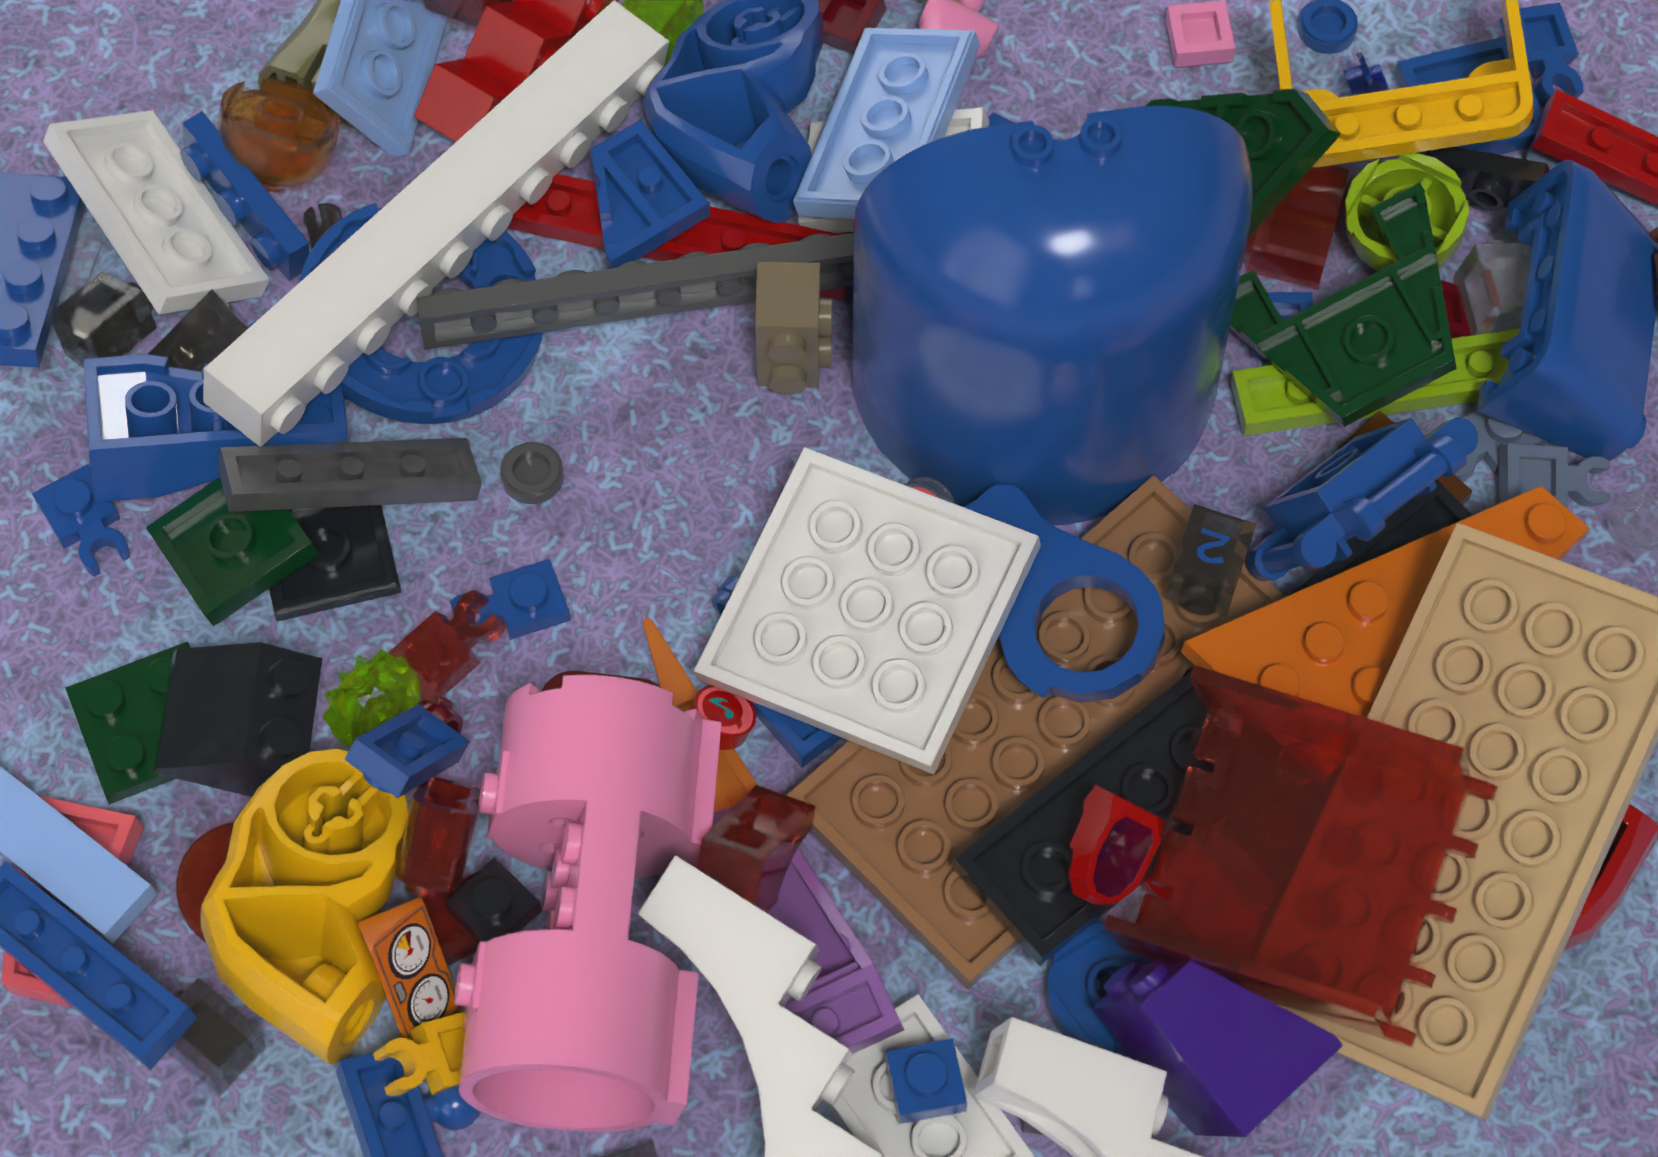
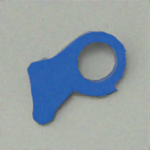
[964,484,1165,703]

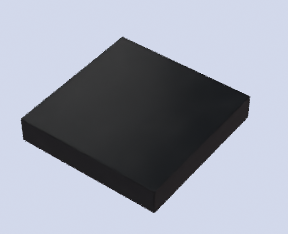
[269,505,402,622]

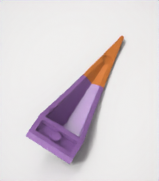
[643,617,904,1054]

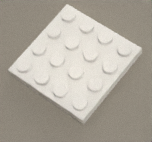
[694,447,1041,775]

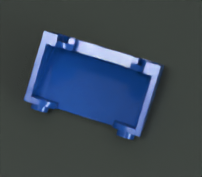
[1477,160,1658,461]

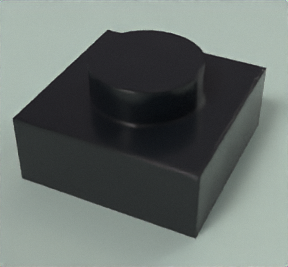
[445,858,542,943]

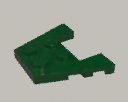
[1230,182,1457,427]

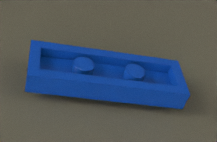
[180,111,309,281]

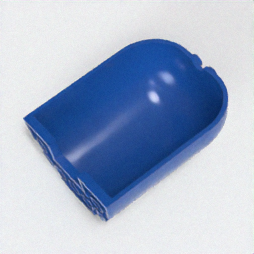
[852,106,1253,526]

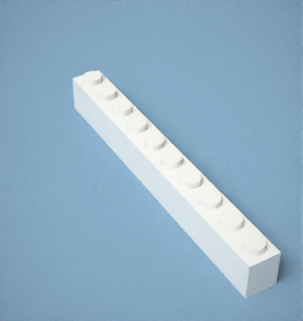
[203,0,669,447]

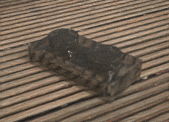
[148,289,250,371]

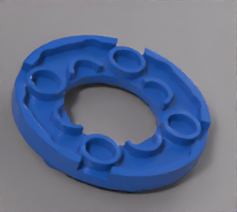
[299,203,543,424]

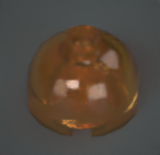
[217,79,341,192]

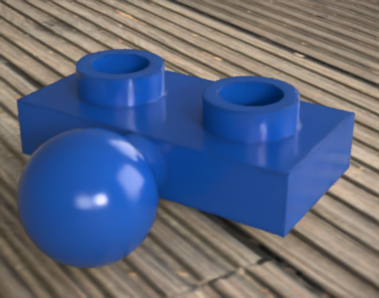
[335,1052,481,1157]

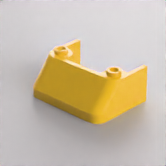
[1269,0,1534,167]

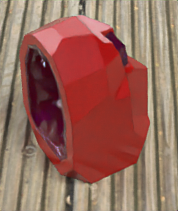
[1068,785,1166,905]

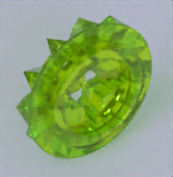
[322,650,421,747]

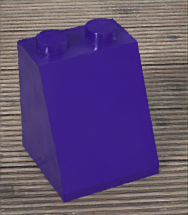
[1092,959,1343,1137]

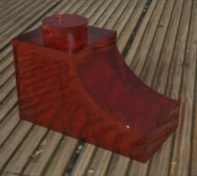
[697,785,816,913]

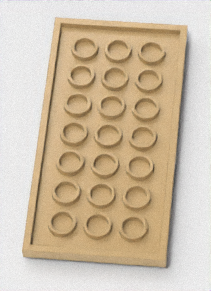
[1243,522,1658,1121]

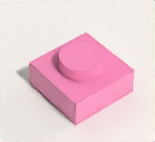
[1165,0,1235,68]

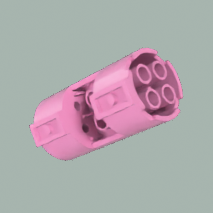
[454,675,721,1132]

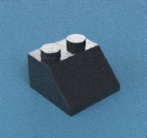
[154,642,323,797]

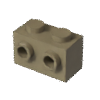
[755,262,832,395]

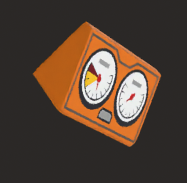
[357,897,463,1041]

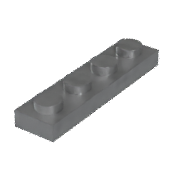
[217,438,482,512]

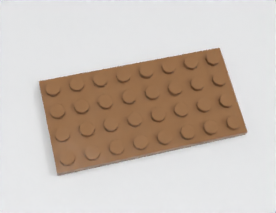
[784,475,1285,990]

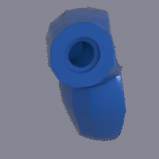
[642,0,823,223]

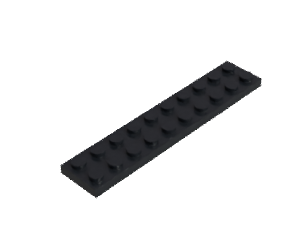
[952,479,1472,966]

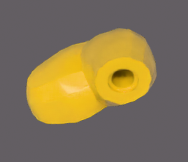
[200,749,409,1065]

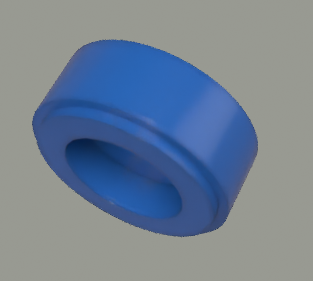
[1298,0,1358,54]

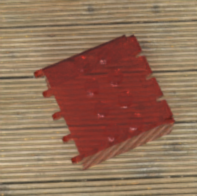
[1103,665,1498,1048]

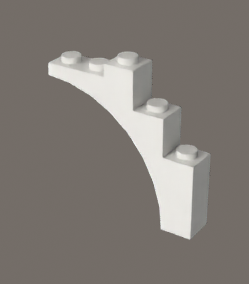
[638,855,885,1157]
[974,1017,1203,1157]

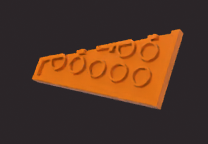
[1180,486,1590,786]

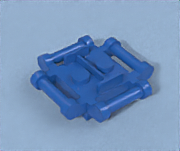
[1247,418,1478,582]

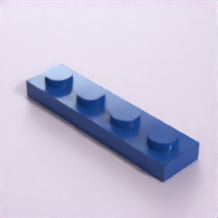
[0,861,198,1070]

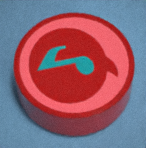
[689,685,756,750]

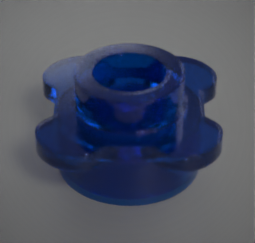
[1343,51,1389,95]

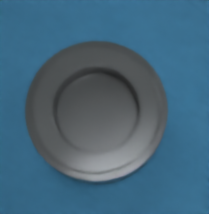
[500,442,564,504]

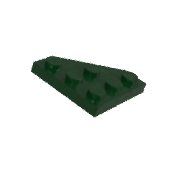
[1146,88,1341,238]

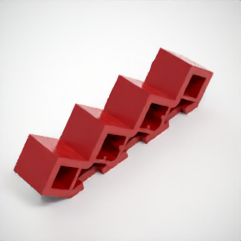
[414,0,619,142]

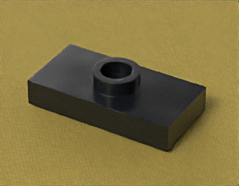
[1431,147,1550,210]

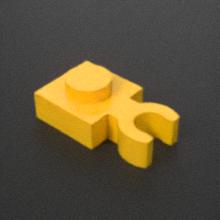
[373,1012,466,1096]

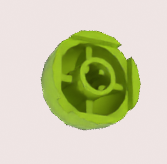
[1344,153,1469,272]

